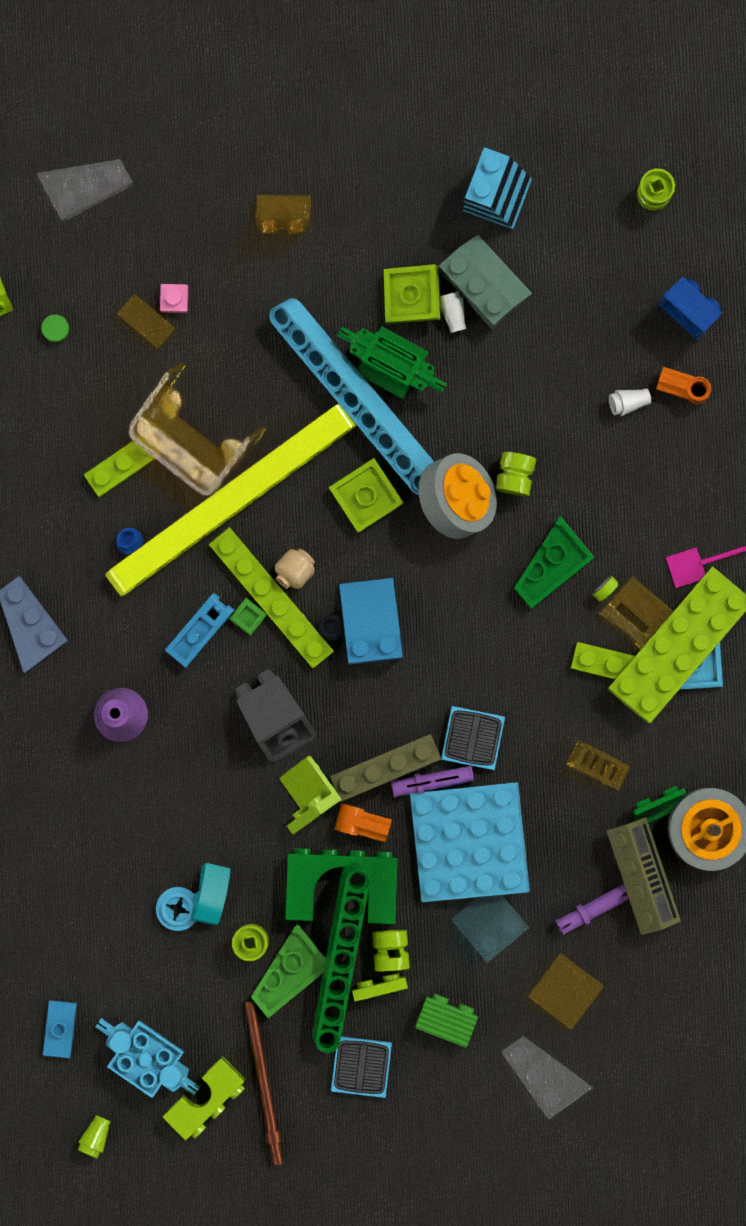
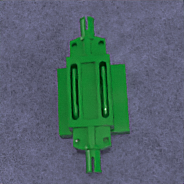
[337,326,447,400]

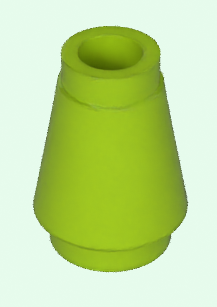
[78,1115,110,1159]

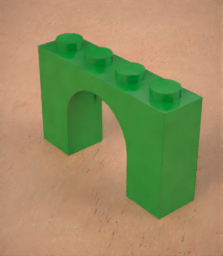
[285,848,398,924]

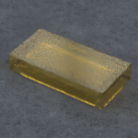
[117,294,176,350]

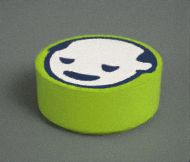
[592,576,618,601]

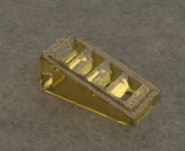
[567,742,631,791]

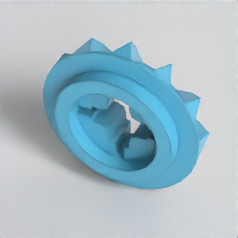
[156,887,196,931]

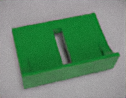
[632,786,686,823]

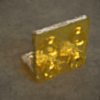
[255,195,311,234]

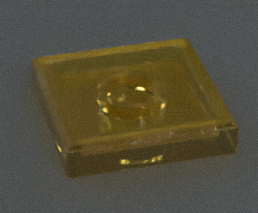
[528,953,604,1030]

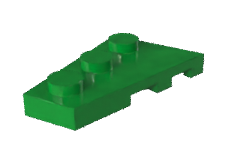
[514,516,595,609]

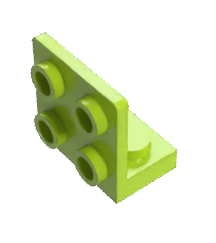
[280,756,342,834]

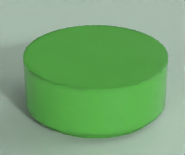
[42,315,70,343]

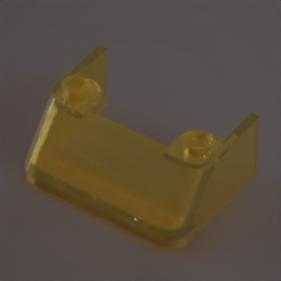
[128,362,266,495]

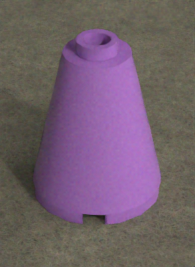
[94,688,148,742]

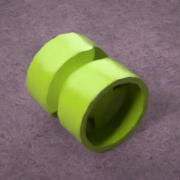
[637,168,675,211]
[495,452,537,497]
[232,924,269,961]
[372,930,410,971]

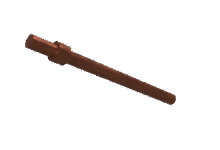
[244,1001,284,1166]

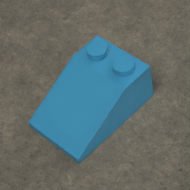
[339,578,403,665]

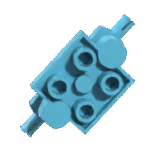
[95,1018,200,1098]

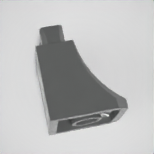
[236,669,316,762]

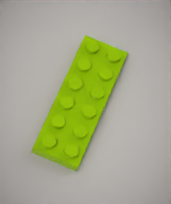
[608,566,746,724]

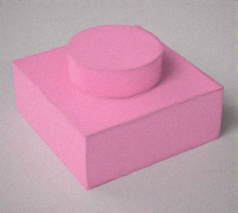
[160,284,188,313]

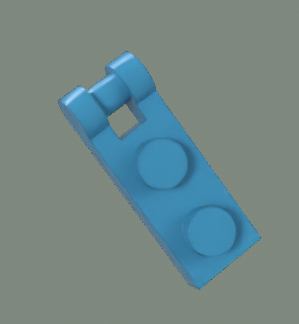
[165,593,235,668]

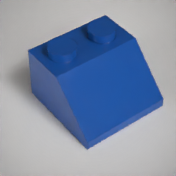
[658,277,722,341]

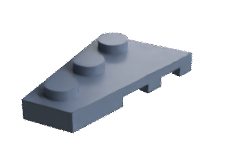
[0,576,68,674]

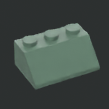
[438,235,532,330]

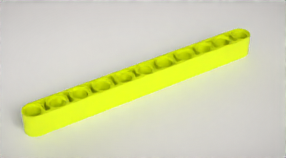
[105,403,357,597]

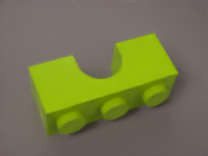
[163,1056,245,1140]

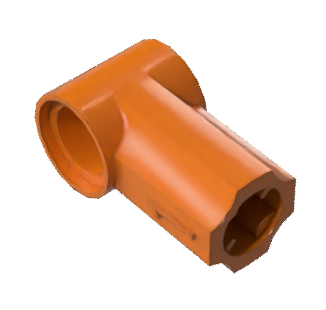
[656,367,711,405]
[334,803,392,842]

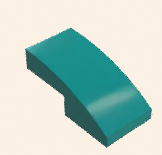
[191,863,231,925]

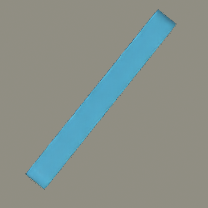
[269,298,434,495]

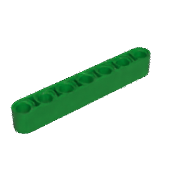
[312,863,370,1053]

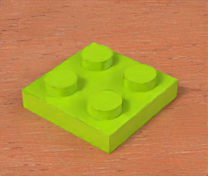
[384,264,440,324]
[329,458,404,533]

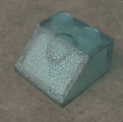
[452,895,529,963]

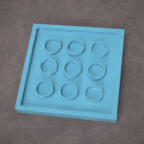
[410,782,530,902]

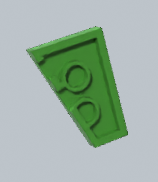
[251,923,326,1018]

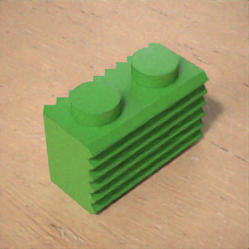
[415,993,478,1048]

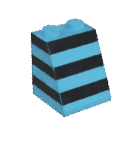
[463,147,532,229]

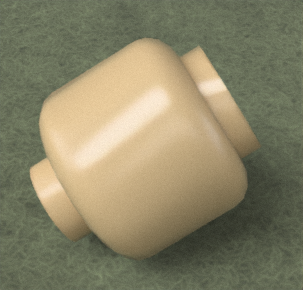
[275,548,315,589]

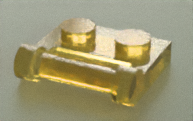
[600,576,674,648]

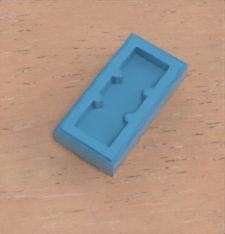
[43,1000,77,1058]

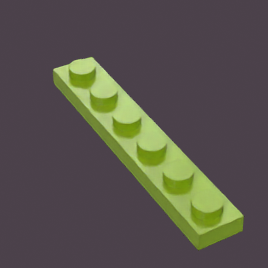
[209,527,334,669]

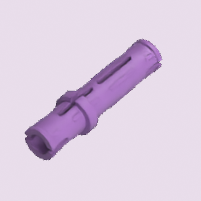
[391,765,474,798]
[555,884,629,936]

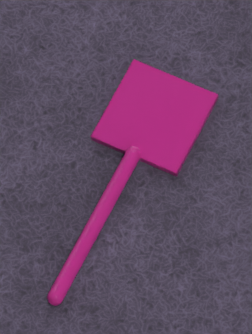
[666,546,746,588]

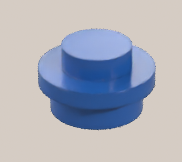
[116,528,143,555]

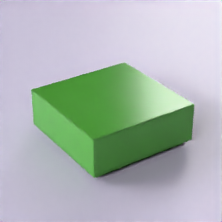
[229,598,267,636]

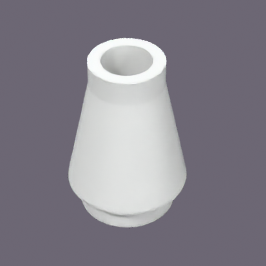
[439,291,466,333]
[609,388,651,416]

